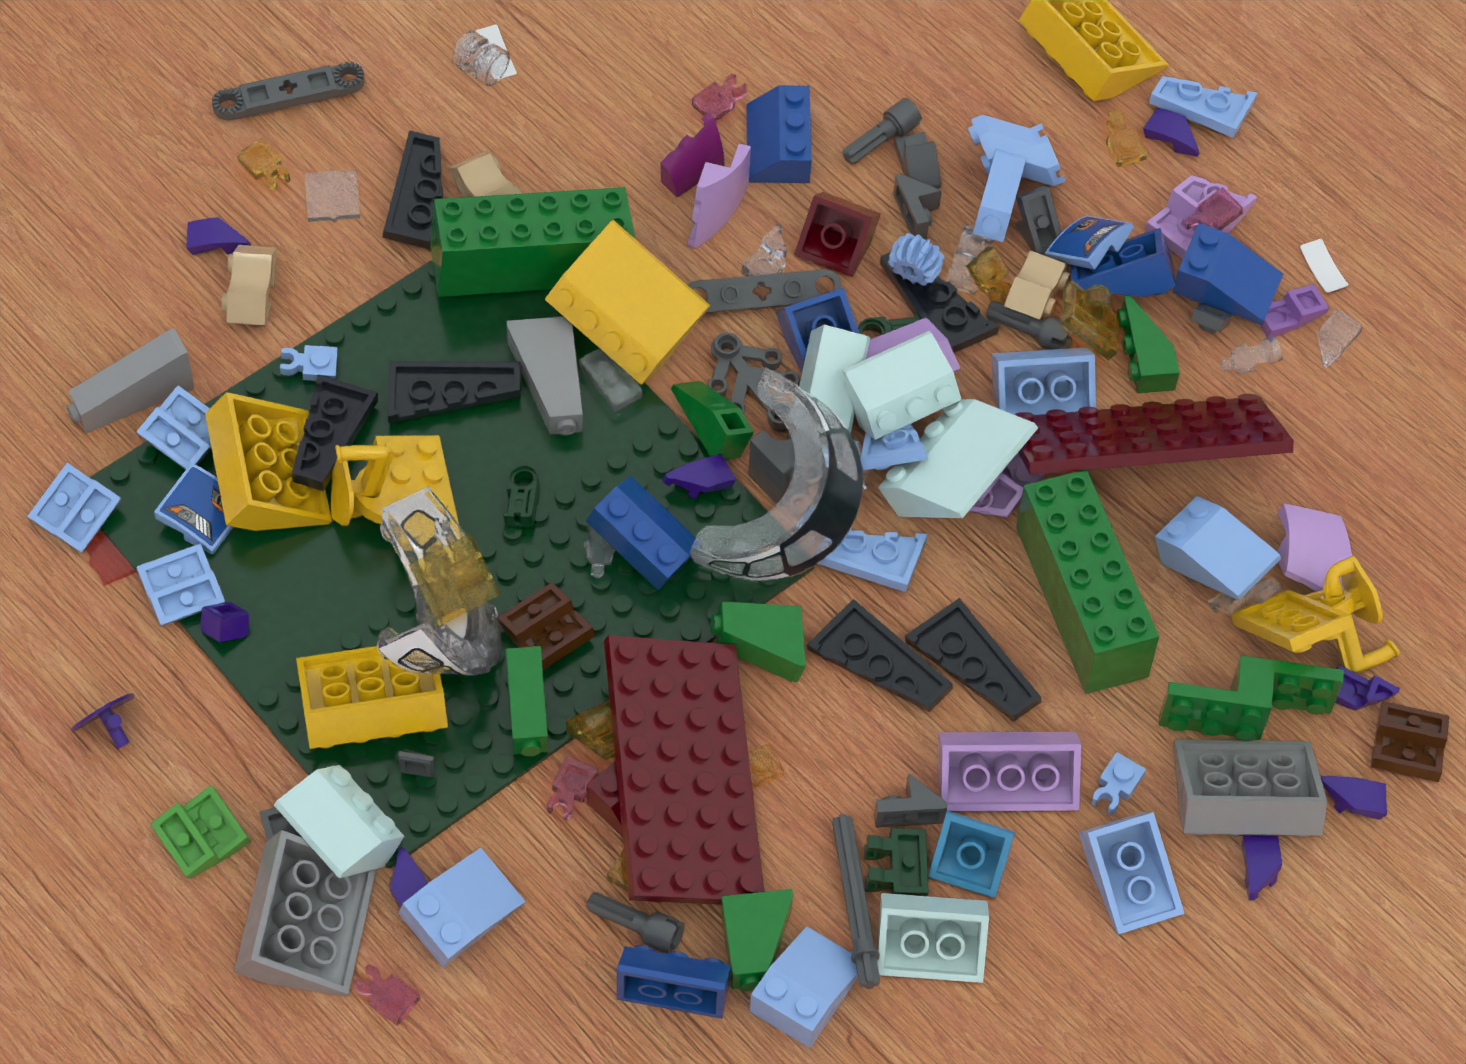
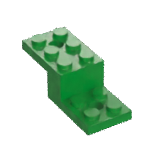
[1159,655,1344,741]

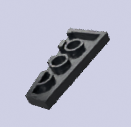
[382,130,443,249]
[880,252,999,353]
[388,361,521,423]
[292,375,378,491]
[905,598,1041,721]
[807,599,953,712]

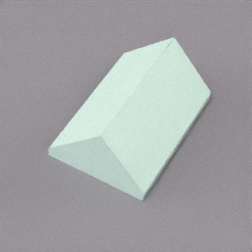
[795,325,870,432]

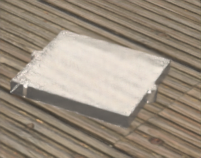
[305,169,360,222]

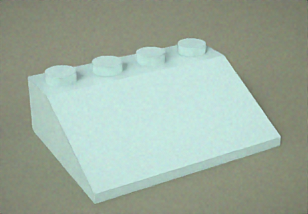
[878,399,1038,518]

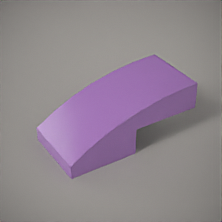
[1259,284,1329,339]

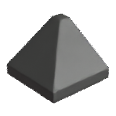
[398,749,435,777]

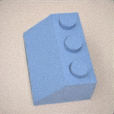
[992,347,1096,415]

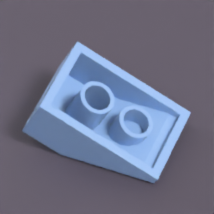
[1155,496,1281,601]
[1078,812,1185,935]
[398,848,526,968]
[749,926,858,1048]

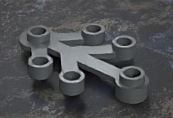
[708,332,799,431]

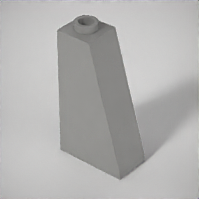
[507,316,583,435]
[67,328,194,433]

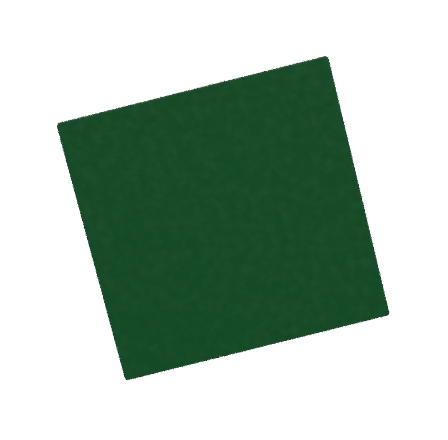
[89,260,815,868]

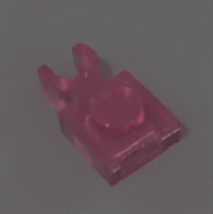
[692,74,747,122]
[1185,187,1243,231]
[547,756,598,821]
[354,964,420,1026]

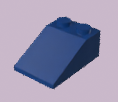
[1172,223,1283,325]
[1071,228,1176,297]
[776,287,860,373]

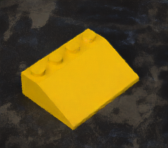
[1019,0,1169,101]
[545,220,710,385]
[205,392,332,531]
[296,638,448,749]

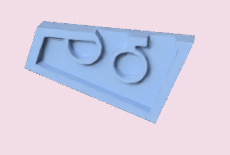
[1149,76,1258,138]
[860,424,928,470]
[812,530,928,592]

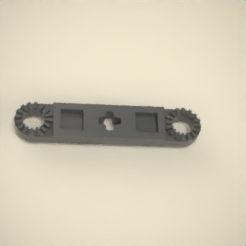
[212,62,365,120]
[688,269,841,313]

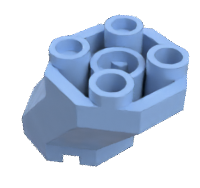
[968,115,1065,187]

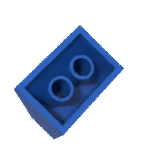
[746,85,812,183]
[586,476,703,591]
[617,945,731,1019]

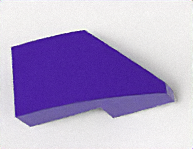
[1143,108,1200,157]
[187,217,251,255]
[662,454,736,499]
[1335,665,1400,711]
[1321,776,1387,820]
[1242,836,1282,901]
[388,847,428,908]

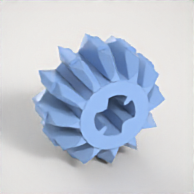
[888,233,945,286]

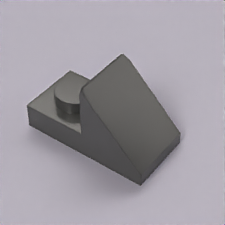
[894,132,941,189]
[893,174,941,240]
[1015,186,1062,255]
[874,774,947,828]

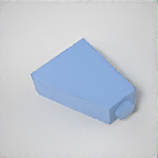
[973,149,1027,242]

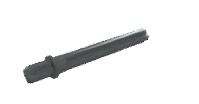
[832,814,880,989]

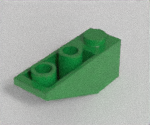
[1117,295,1180,394]
[671,381,754,460]

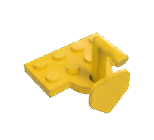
[331,435,463,553]
[1230,556,1400,674]

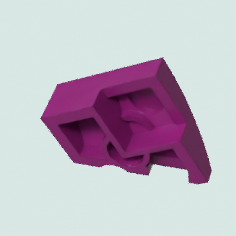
[660,113,725,197]

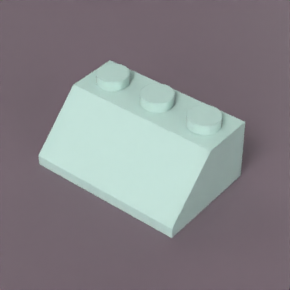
[842,331,961,440]
[274,765,405,878]
[877,893,989,983]

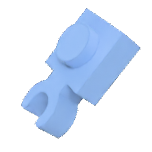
[280,345,337,381]
[1091,752,1146,816]

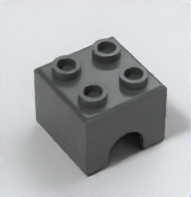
[748,405,833,507]

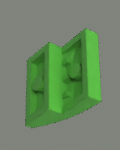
[151,785,252,878]

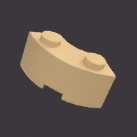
[448,153,521,197]
[221,245,277,325]
[1004,251,1071,320]

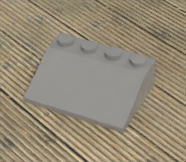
[1174,740,1327,837]
[234,830,376,997]

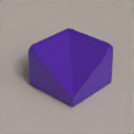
[201,602,250,642]

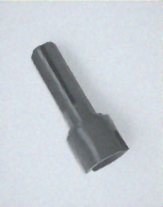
[842,98,922,164]
[986,301,1076,350]
[586,892,685,954]

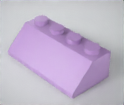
[938,732,1081,811]

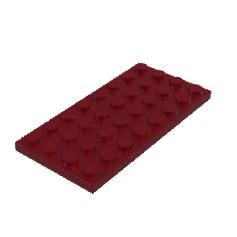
[1015,394,1294,475]
[604,635,764,905]

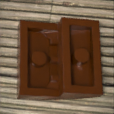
[497,582,595,670]
[1371,701,1449,782]

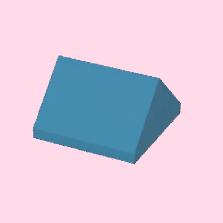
[928,811,1015,898]

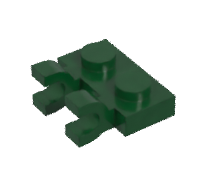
[864,828,929,896]

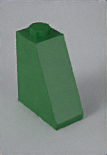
[710,601,806,682]
[506,646,548,756]
[721,889,793,991]

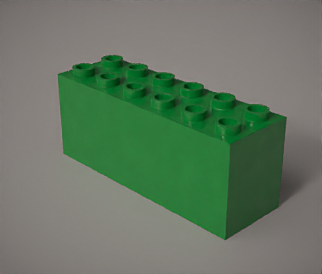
[430,187,635,297]
[1016,470,1159,694]

